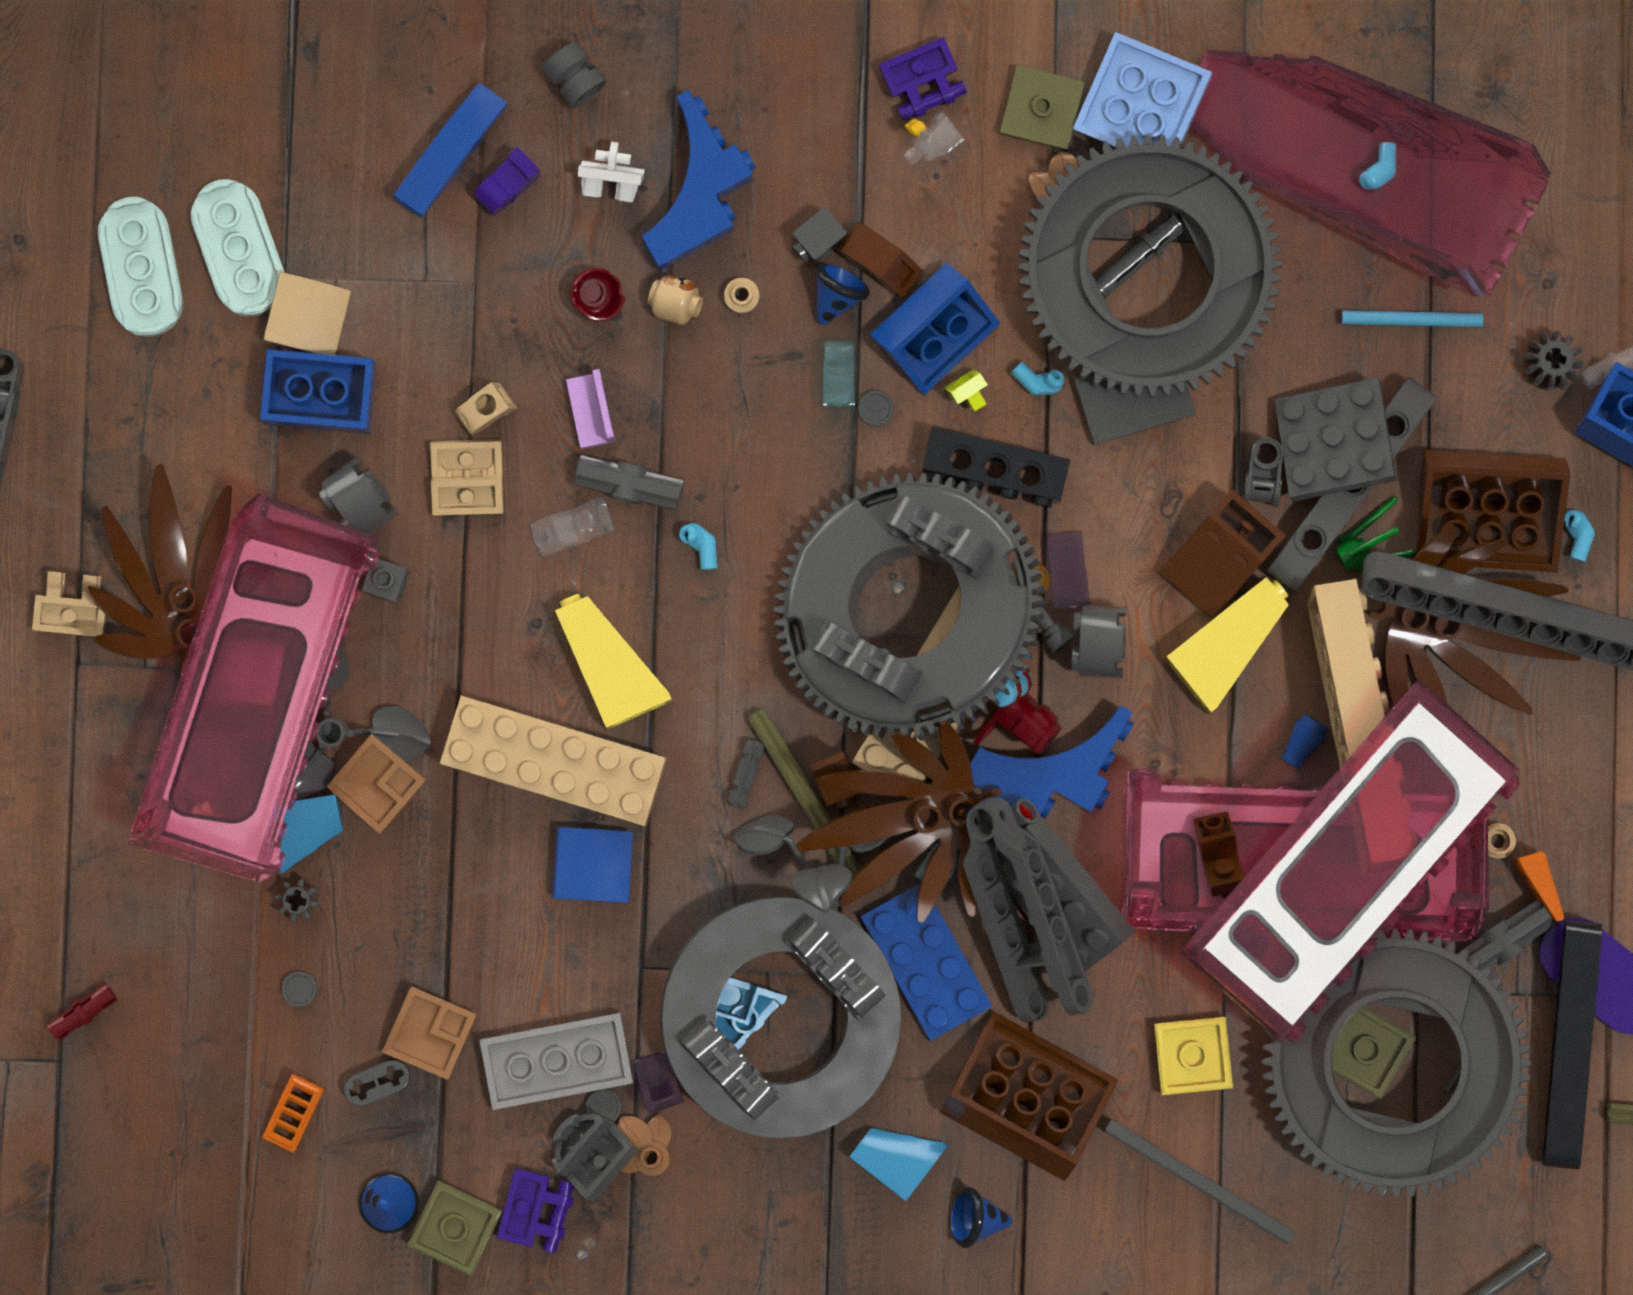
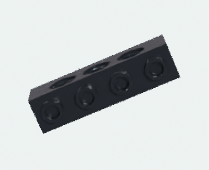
[922,427,1071,508]

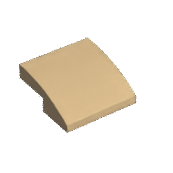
[263,272,352,355]
[430,439,504,515]

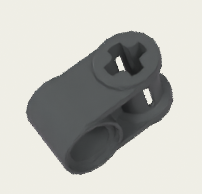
[1242,437,1283,507]

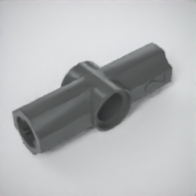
[574,455,684,511]
[1455,899,1555,971]

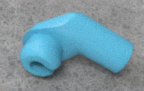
[1359,142,1396,190]
[1010,361,1065,396]
[1564,510,1595,563]
[679,523,718,570]

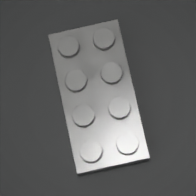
[480,1013,634,1110]

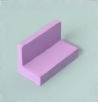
[566,369,615,450]

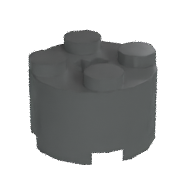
[319,457,399,539]
[1072,605,1126,678]

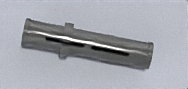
[1095,213,1186,299]

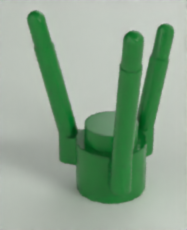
[1334,496,1416,573]

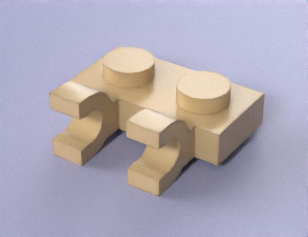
[32,571,107,637]

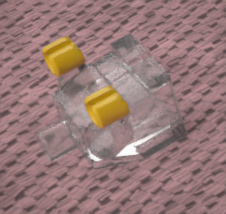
[903,110,965,165]

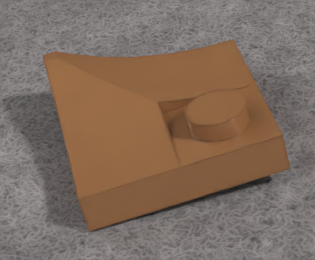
[326,733,426,834]
[381,986,477,1080]

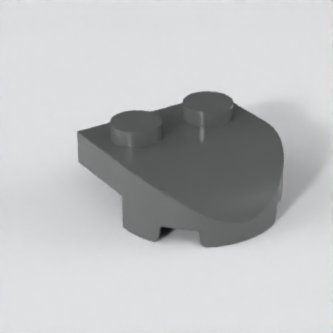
[552,1113,640,1203]

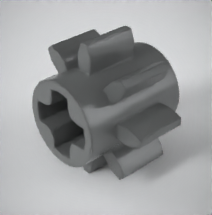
[275,879,321,923]

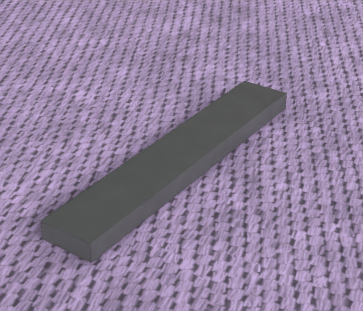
[1103,1119,1296,1244]

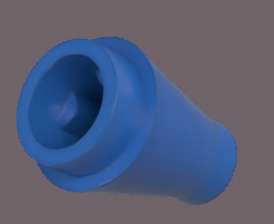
[1281,714,1329,769]

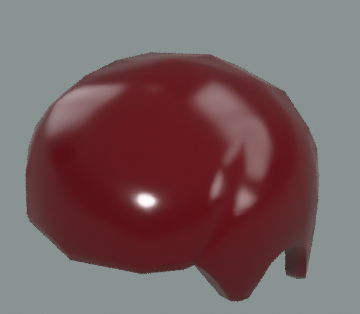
[569,268,625,322]

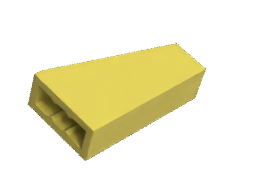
[1164,577,1289,714]
[555,594,672,729]

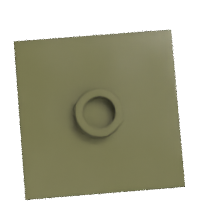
[999,65,1085,151]
[1333,1007,1416,1099]
[407,1180,503,1276]

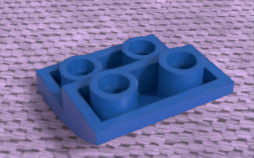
[552,827,633,903]

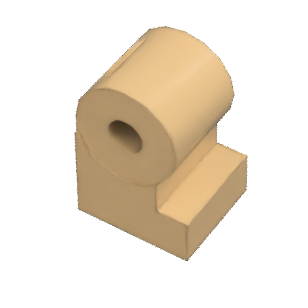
[455,382,517,435]

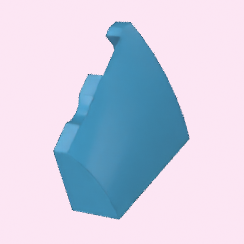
[270,794,344,874]
[716,977,787,1050]
[849,1128,947,1201]

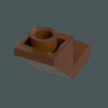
[837,222,923,298]
[1193,811,1247,897]

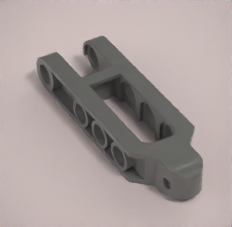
[962,797,1092,1023]

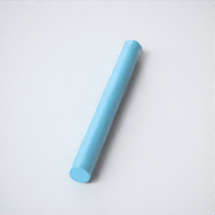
[1341,310,1483,327]

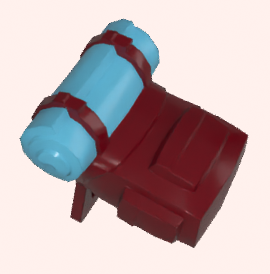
[973,665,1062,754]

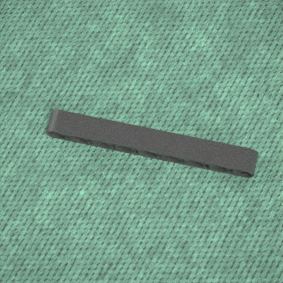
[1362,552,1633,670]

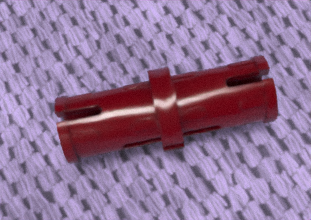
[46,982,118,1042]

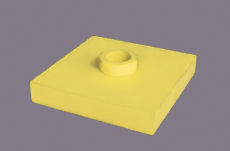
[1154,1017,1233,1095]

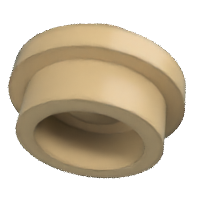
[724,278,760,313]
[1480,823,1516,859]

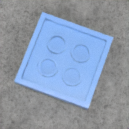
[1073,32,1213,148]

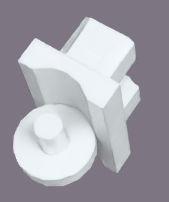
[578,142,645,202]

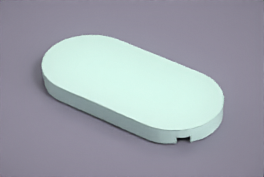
[191,179,285,316]
[98,197,183,337]

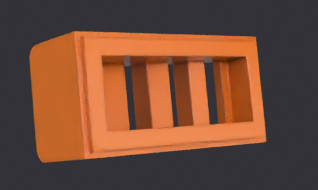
[1512,851,1564,922]
[262,1073,326,1153]

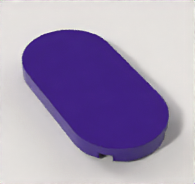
[1539,917,1633,1034]

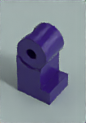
[473,146,541,216]

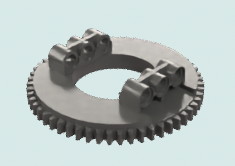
[1018,135,1282,398]
[1262,929,1532,1197]

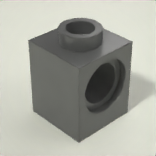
[792,206,847,265]
[362,557,410,605]

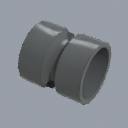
[541,41,607,109]

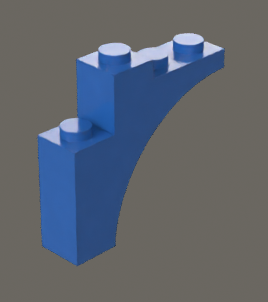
[642,90,756,272]
[970,705,1134,819]

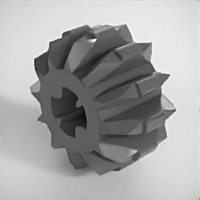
[1523,330,1584,391]

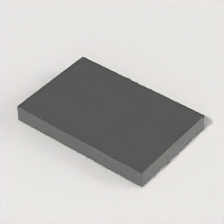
[1073,374,1196,446]

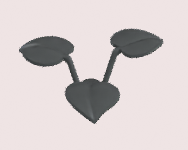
[281,639,431,800]
[732,815,889,913]

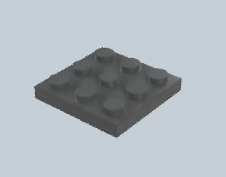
[1275,377,1397,502]

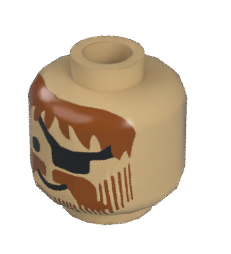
[648,275,703,325]

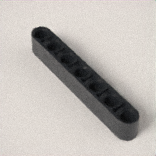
[1542,921,1602,1170]

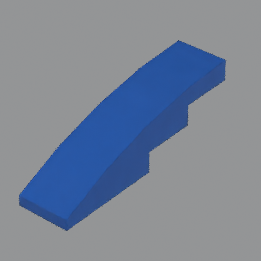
[393,83,508,218]

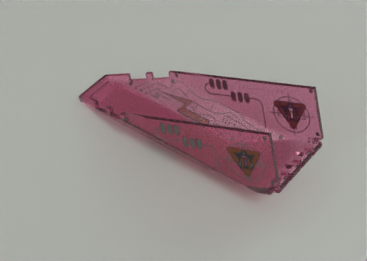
[1191,50,1551,298]

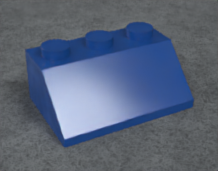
[870,263,1001,395]
[1574,362,1633,467]

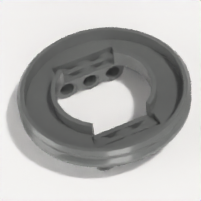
[660,897,901,1138]

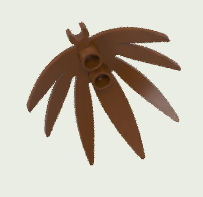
[86,464,277,681]
[1366,526,1581,728]
[796,721,1002,923]

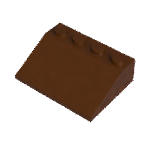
[1416,449,1570,572]
[939,1011,1118,1181]

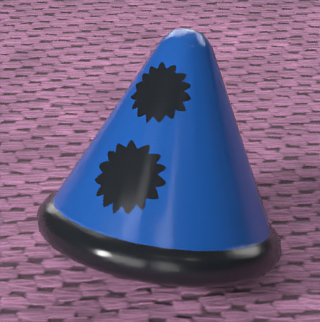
[815,264,870,325]
[359,1172,419,1234]
[950,1187,1012,1248]

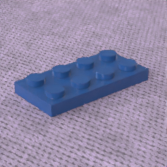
[861,883,992,1041]

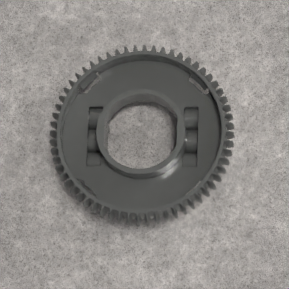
[774,473,1045,741]

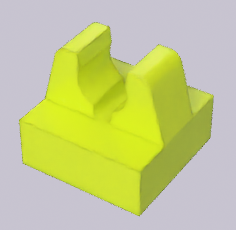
[944,369,988,412]

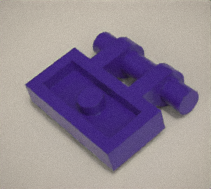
[879,37,967,121]
[497,1168,574,1253]

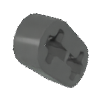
[344,1060,411,1106]

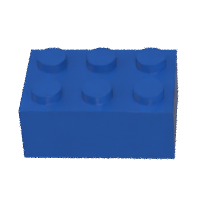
[260,349,377,434]

